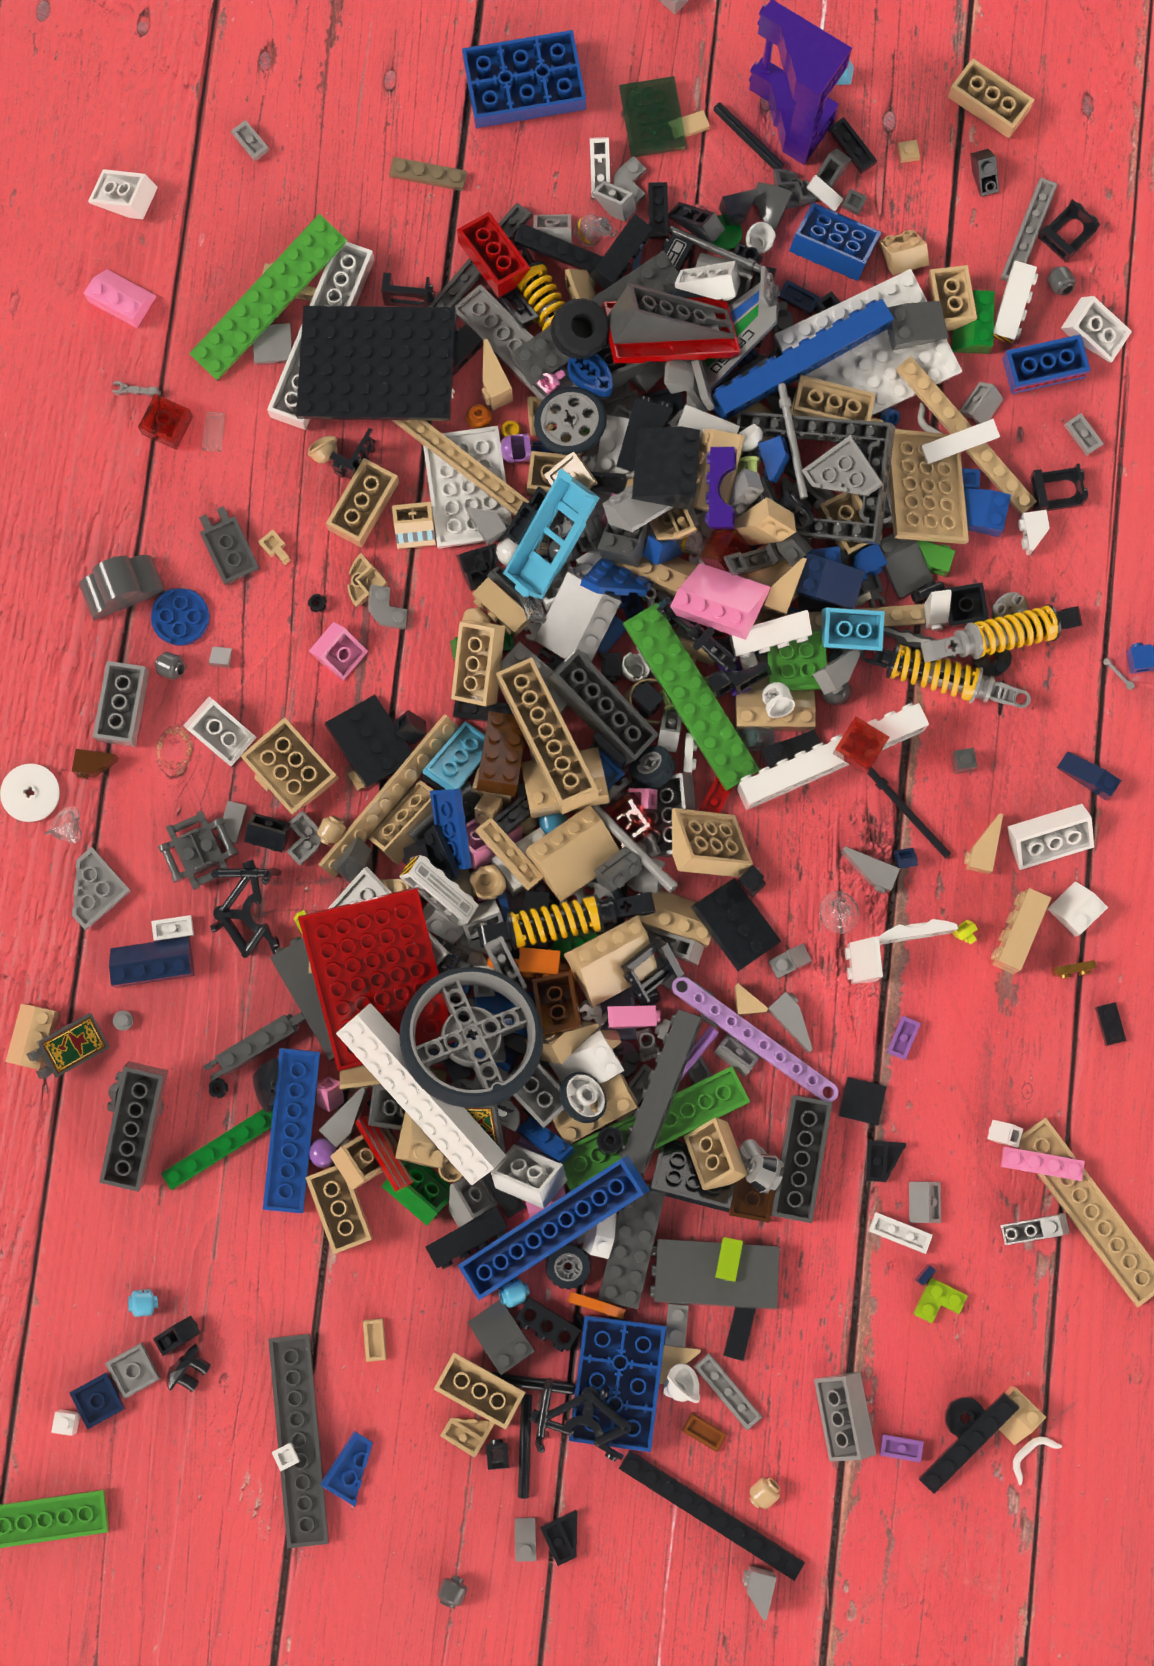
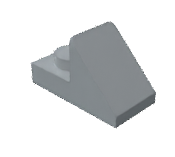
[768,944,812,979]
[515,1517,536,1562]

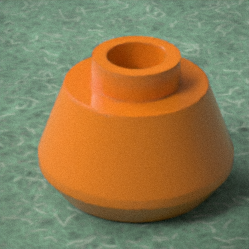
[466,404,492,429]

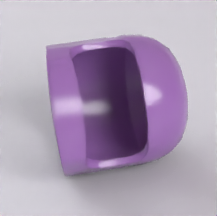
[501,433,531,463]
[309,1138,338,1168]

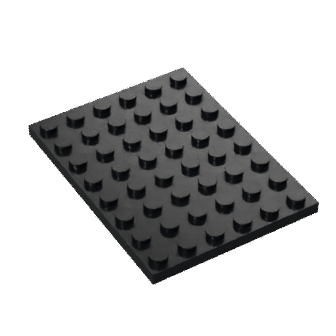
[296,306,457,421]

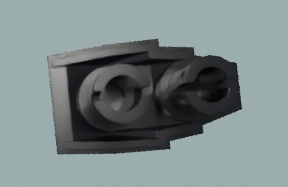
[166,1344,211,1392]

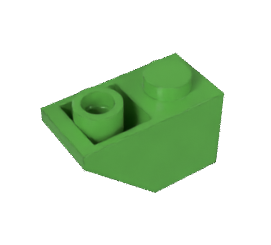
[917,540,955,577]

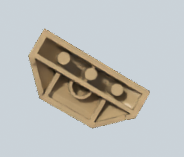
[650,507,697,540]

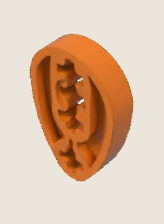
[567,1292,626,1320]

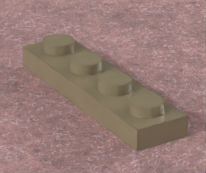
[389,157,467,191]

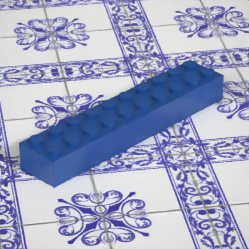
[712,299,894,420]
[458,1156,650,1300]

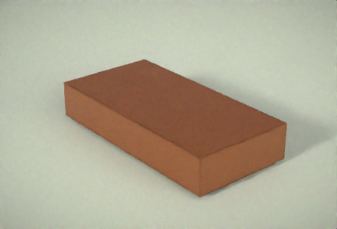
[682,1413,727,1452]

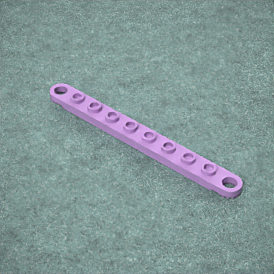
[671,976,838,1102]

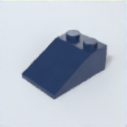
[797,554,865,609]

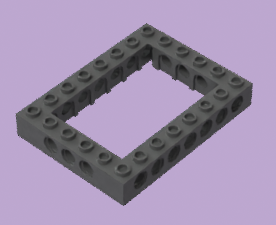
[737,411,896,545]

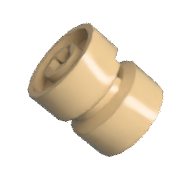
[438,1157,463,1182]

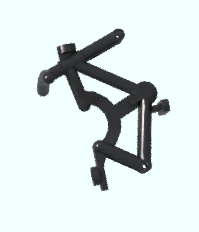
[657,597,737,672]
[210,859,281,958]
[529,1378,631,1462]

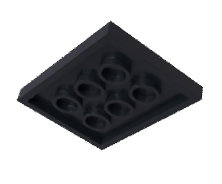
[325,694,412,789]
[691,878,781,972]
[650,1140,736,1213]

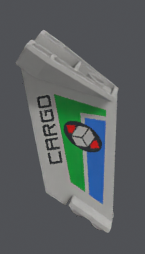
[664,266,780,413]

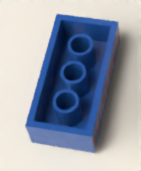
[1002,334,1090,394]

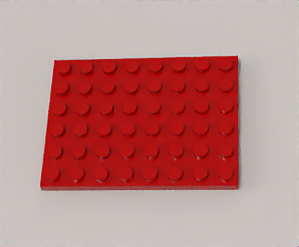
[298,887,455,1071]

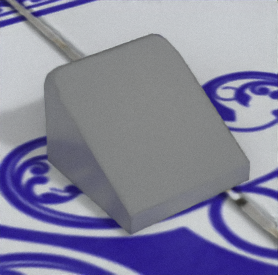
[209,647,232,668]

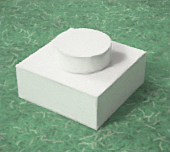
[272,1442,300,1471]

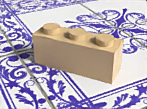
[472,578,532,637]

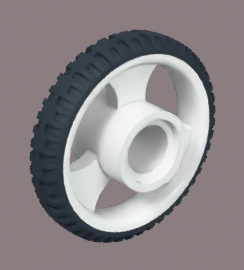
[559,1072,607,1123]

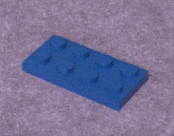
[430,788,472,869]

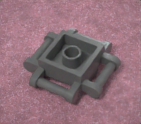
[158,810,239,890]

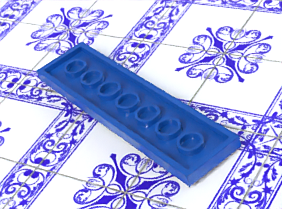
[263,1048,320,1213]

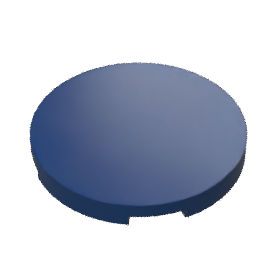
[151,588,210,646]

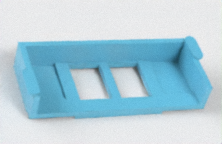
[503,469,599,599]

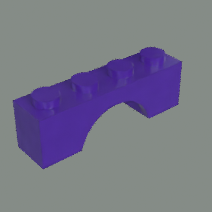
[705,447,737,529]

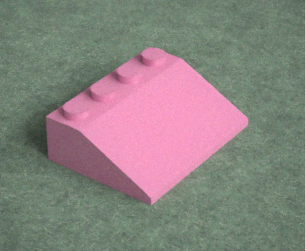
[670,563,771,640]

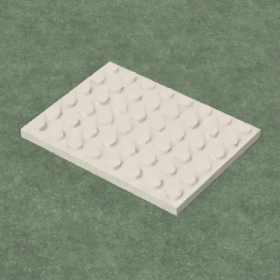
[774,269,962,416]

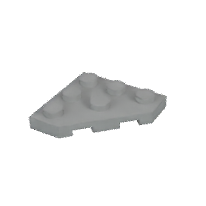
[802,435,884,496]
[72,847,131,931]

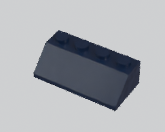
[109,937,195,988]

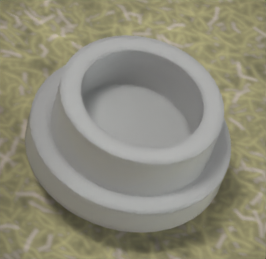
[113,1011,133,1031]

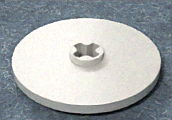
[0,764,60,822]

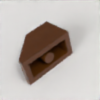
[71,749,118,780]

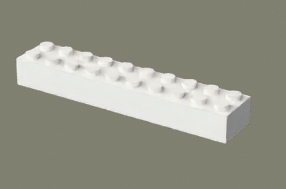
[267,242,375,430]
[737,703,929,811]
[336,1003,506,1185]

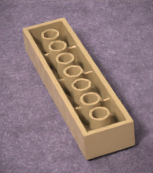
[496,657,599,814]

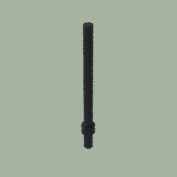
[866,767,951,859]

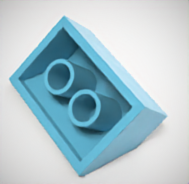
[821,608,885,651]

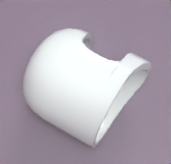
[762,682,795,718]

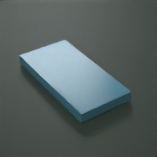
[422,721,485,789]

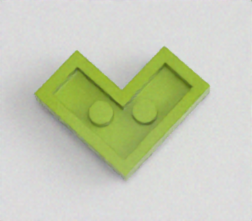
[913,1278,968,1323]

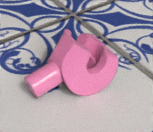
[537,370,565,395]

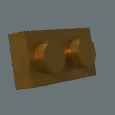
[1052,960,1096,979]

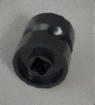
[596,1127,623,1156]

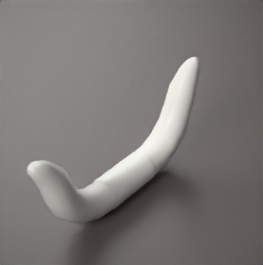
[917,403,944,434]
[1013,1436,1062,1485]

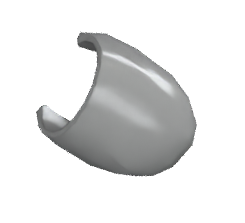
[626,858,665,893]

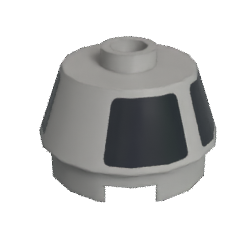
[745,1154,784,1194]

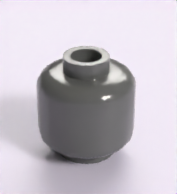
[1047,266,1076,295]
[155,652,186,680]
[437,1575,468,1609]

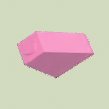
[607,1006,660,1029]

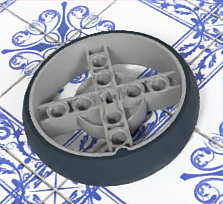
[399,967,543,1108]

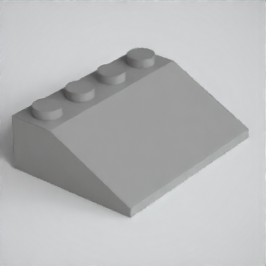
[535,571,621,662]

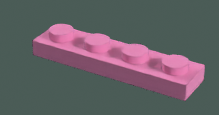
[1000,1147,1085,1181]

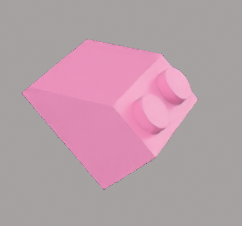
[309,622,368,681]

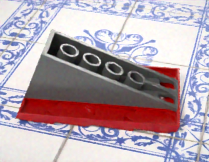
[601,283,741,363]

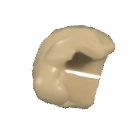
[468,864,506,900]

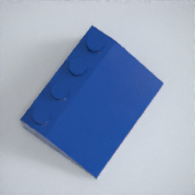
[789,203,881,281]

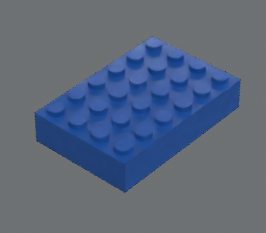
[462,30,586,128]
[569,1314,666,1452]

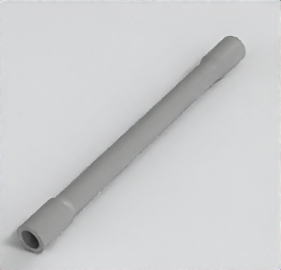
[591,805,678,893]

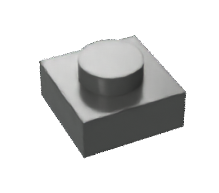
[841,188,867,216]

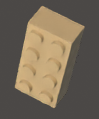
[948,58,1035,138]
[326,458,399,548]
[451,620,505,706]
[991,888,1051,974]
[305,1166,374,1254]

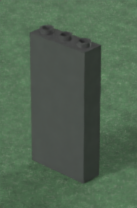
[270,936,335,1061]
[650,1239,780,1310]

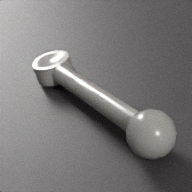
[1103,658,1135,690]

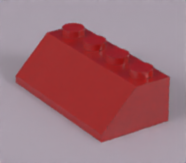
[457,212,530,298]

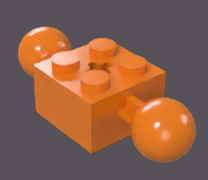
[487,947,578,983]

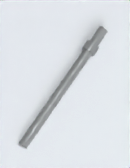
[778,383,808,499]

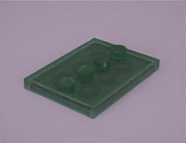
[619,76,687,158]

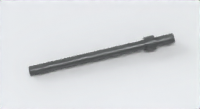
[668,226,769,273]

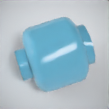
[498,1278,530,1308]
[128,1289,158,1317]

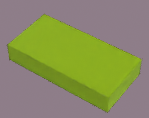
[715,1237,743,1282]

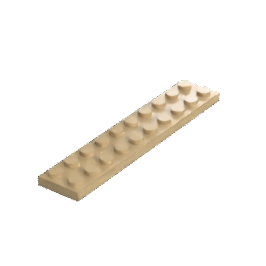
[1018,1117,1154,1307]

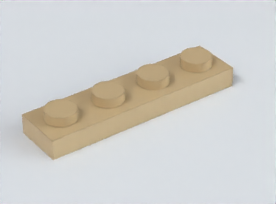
[475,817,544,891]

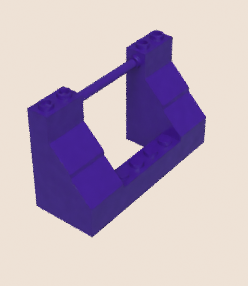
[749,0,852,165]

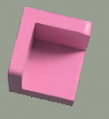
[628,788,658,810]
[315,1076,344,1112]

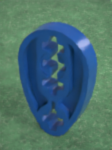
[567,354,613,397]

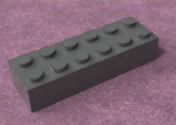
[545,649,659,765]
[99,1061,168,1192]
[771,1095,833,1223]
[598,1184,664,1309]

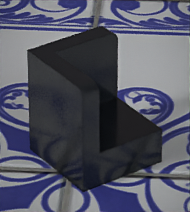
[395,710,426,744]

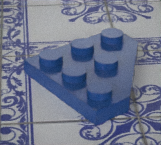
[580,558,653,596]

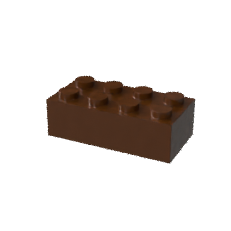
[476,711,525,797]

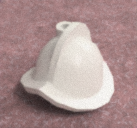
[663,1363,700,1403]

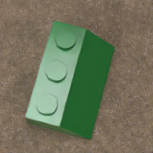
[951,290,994,354]
[381,1161,450,1226]

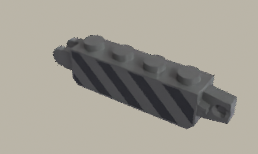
[203,1012,306,1081]

